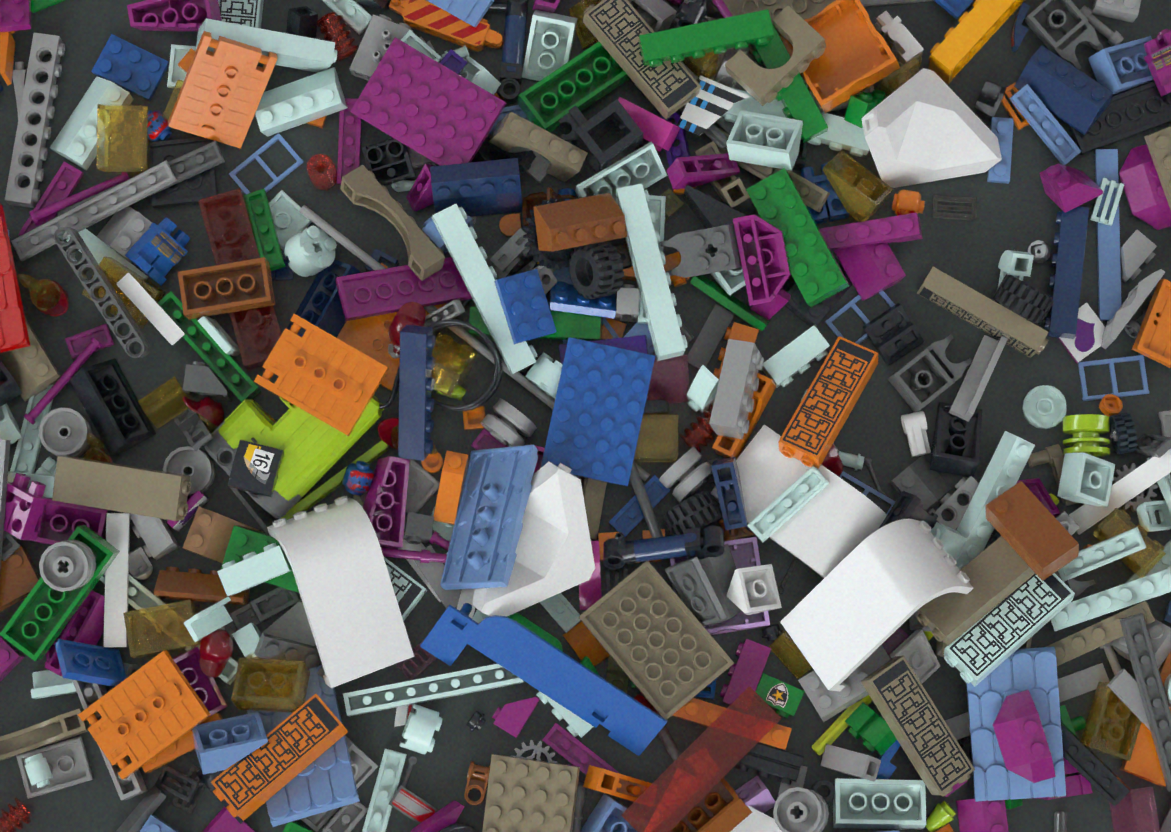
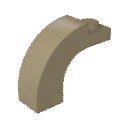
[694,141,750,208]

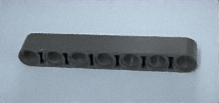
[54,227,150,358]

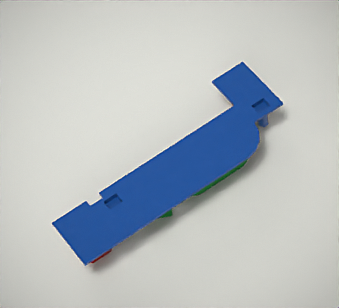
[420,603,667,756]

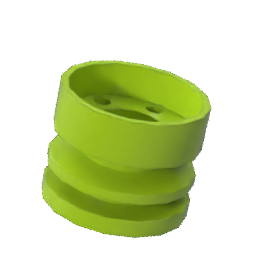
[1062,414,1110,458]

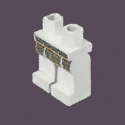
[874,11,924,74]

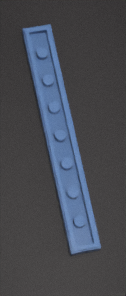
[1095,149,1122,321]

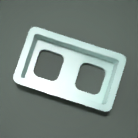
[1136,500,1171,532]

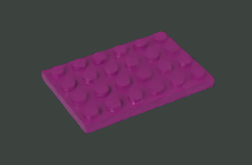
[350,37,507,166]

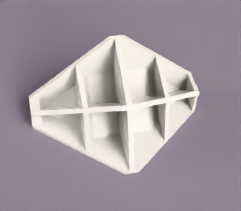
[862,68,1002,188]
[472,462,595,617]

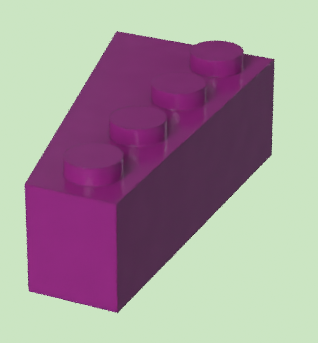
[127,0,222,31]
[363,456,410,549]

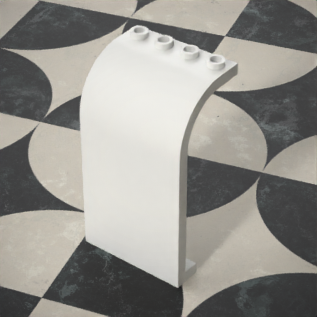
[711,425,887,578]
[267,496,414,688]
[780,519,973,692]

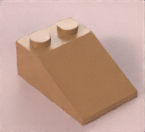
[182,507,264,564]

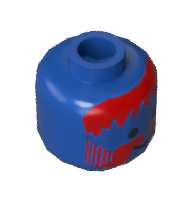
[140,110,172,142]
[342,461,374,495]

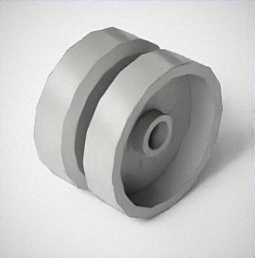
[481,398,537,447]
[39,407,93,457]
[163,446,215,497]
[659,447,713,503]
[39,540,96,592]
[773,787,829,832]

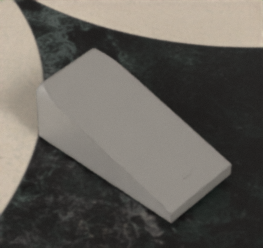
[322,802,368,832]

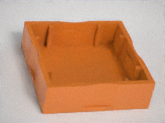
[779,0,900,114]

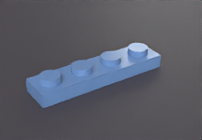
[1009,84,1081,165]

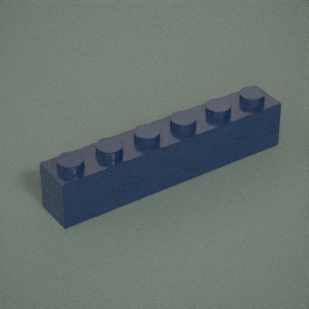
[1044,207,1089,339]
[398,325,435,461]

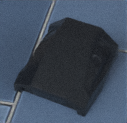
[362,138,416,186]

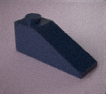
[711,457,748,530]

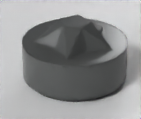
[1028,240,1051,263]

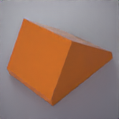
[562,621,610,667]

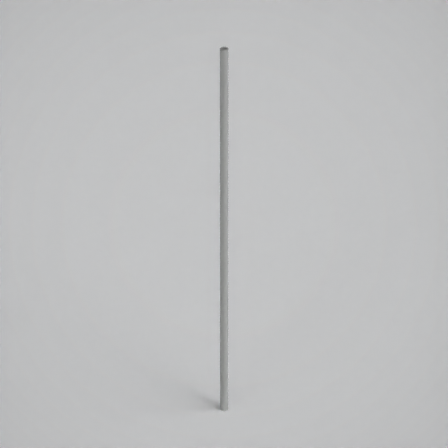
[299,205,650,481]

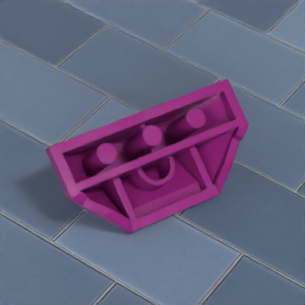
[1119,144,1171,230]
[733,214,791,306]
[45,590,105,676]
[993,690,1056,783]

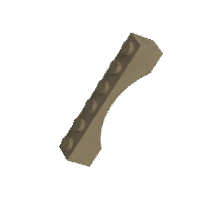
[340,165,445,281]
[0,708,90,761]

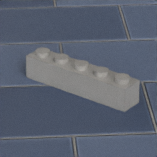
[424,299,465,327]

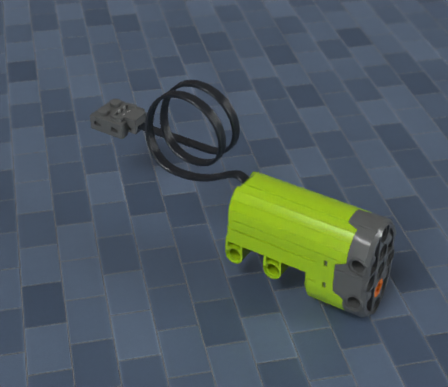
[204,228,533,520]

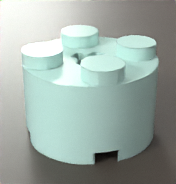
[284,226,337,277]
[525,352,563,400]
[399,704,443,755]

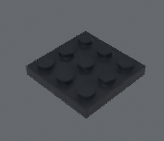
[146,137,218,208]

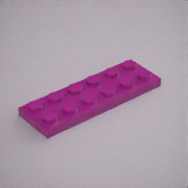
[336,257,472,321]

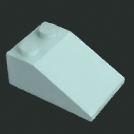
[522,10,578,81]

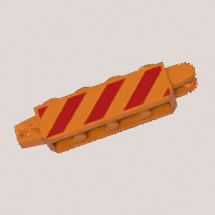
[389,0,503,52]

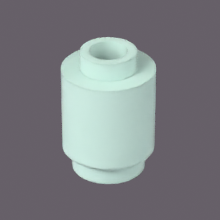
[24,753,53,788]

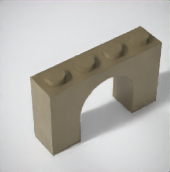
[725,5,826,106]
[489,112,588,182]

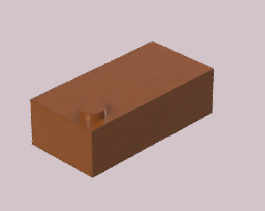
[178,257,275,319]
[985,481,1079,581]
[0,546,41,612]

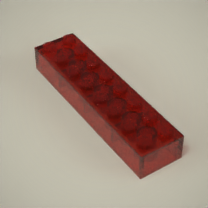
[198,188,282,370]
[621,686,782,832]

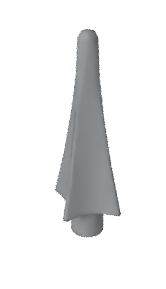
[12,62,27,120]

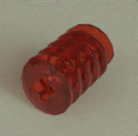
[316,12,359,61]
[307,154,337,190]
[679,405,715,453]
[0,798,32,832]

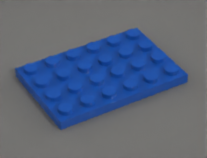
[541,337,655,486]

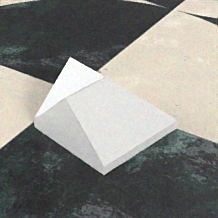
[726,564,782,615]

